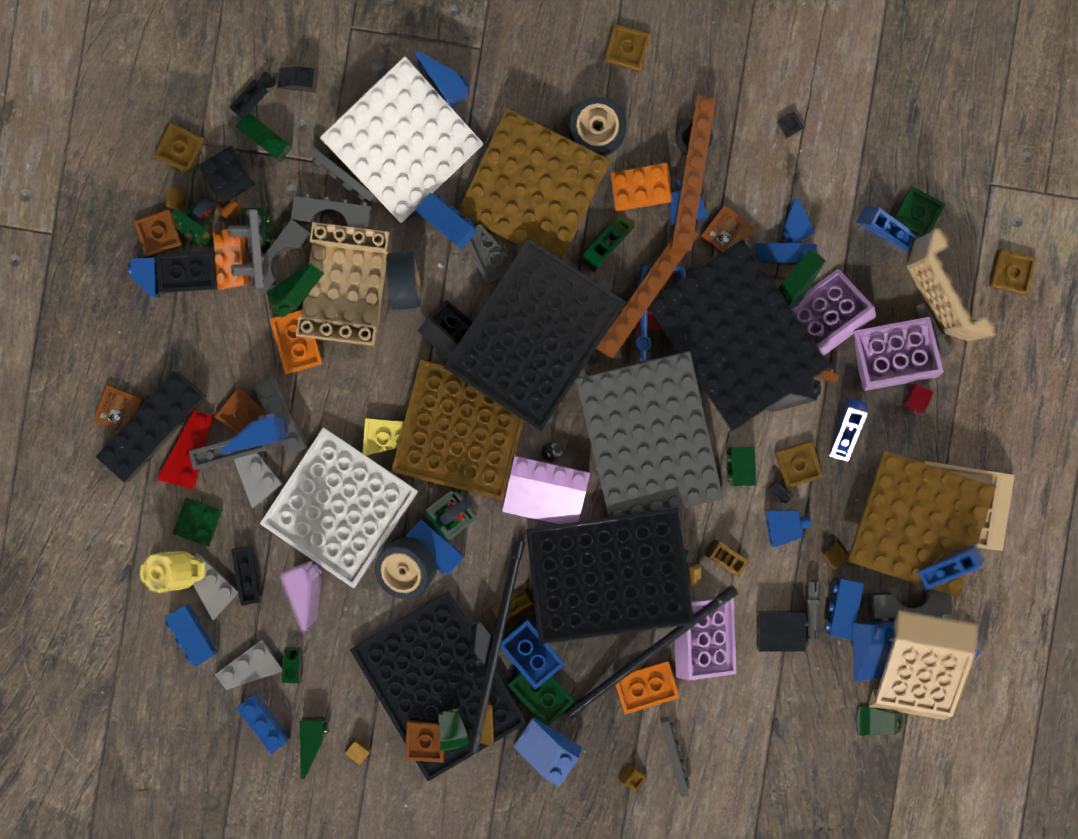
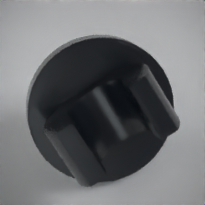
[542,442,563,463]

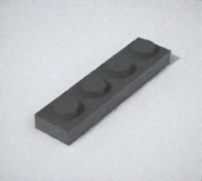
[309,148,376,204]
[189,439,269,470]
[660,717,691,797]

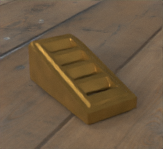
[705,540,749,577]
[686,563,702,587]
[480,701,494,746]

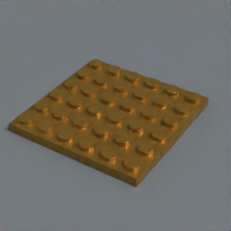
[459,108,611,260]
[391,360,524,500]
[847,450,996,598]

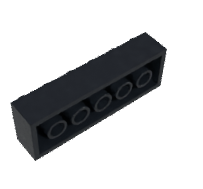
[96,371,207,483]

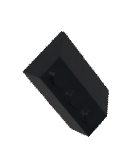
[418,300,473,359]

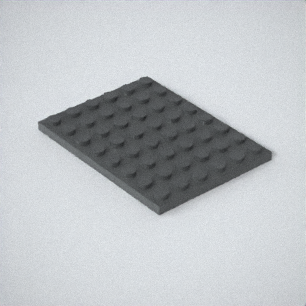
[575,351,723,517]

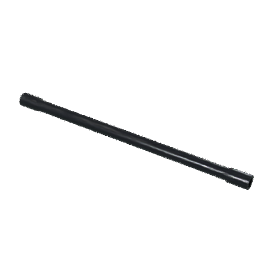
[466,540,525,753]
[565,584,739,719]

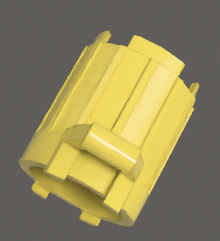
[140,551,206,593]

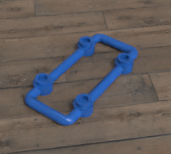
[635,264,687,362]

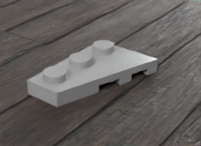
[234,453,283,508]
[193,553,239,620]
[215,639,282,690]

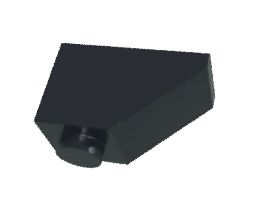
[277,66,318,93]
[469,622,504,668]

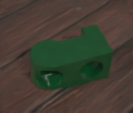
[282,647,302,684]

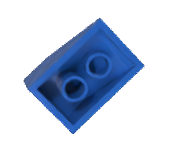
[415,51,469,108]
[220,414,288,454]
[501,617,565,690]
[853,620,896,681]
[514,717,582,786]

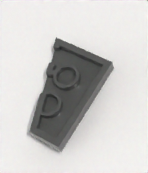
[468,224,513,285]

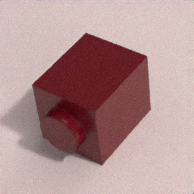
[903,384,934,415]

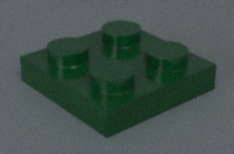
[894,186,946,237]
[172,497,223,547]

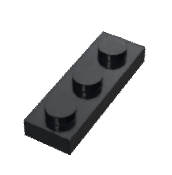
[231,545,261,606]

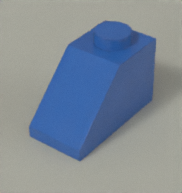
[782,198,815,243]
[128,258,160,298]

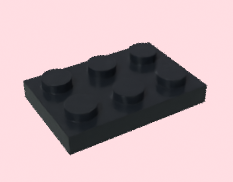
[156,251,217,293]

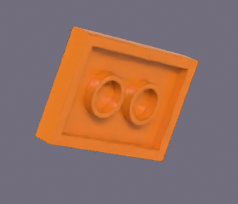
[611,163,673,212]
[213,229,250,290]
[270,310,323,375]
[616,660,680,715]

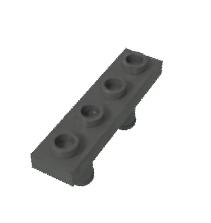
[228,210,266,290]

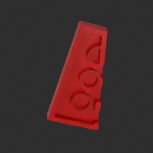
[157,411,214,489]

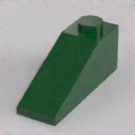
[235,113,292,163]
[580,214,634,272]
[778,249,826,308]
[267,262,324,318]
[299,717,329,779]

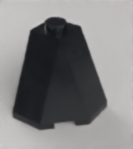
[766,379,821,412]

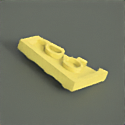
[363,418,404,456]

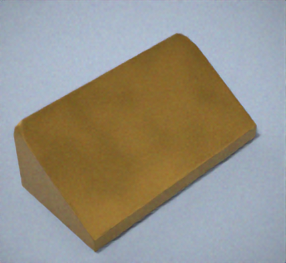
[491,589,535,626]

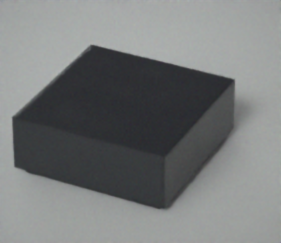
[777,112,804,139]

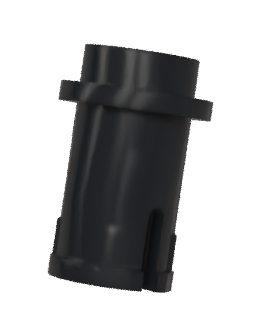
[768,480,793,504]

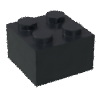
[198,146,256,204]

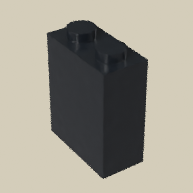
[756,610,809,652]

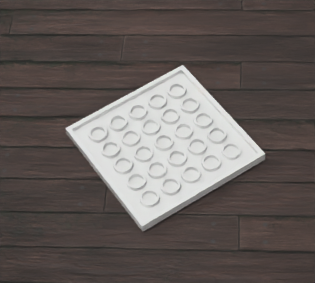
[320,57,484,223]
[260,428,418,588]

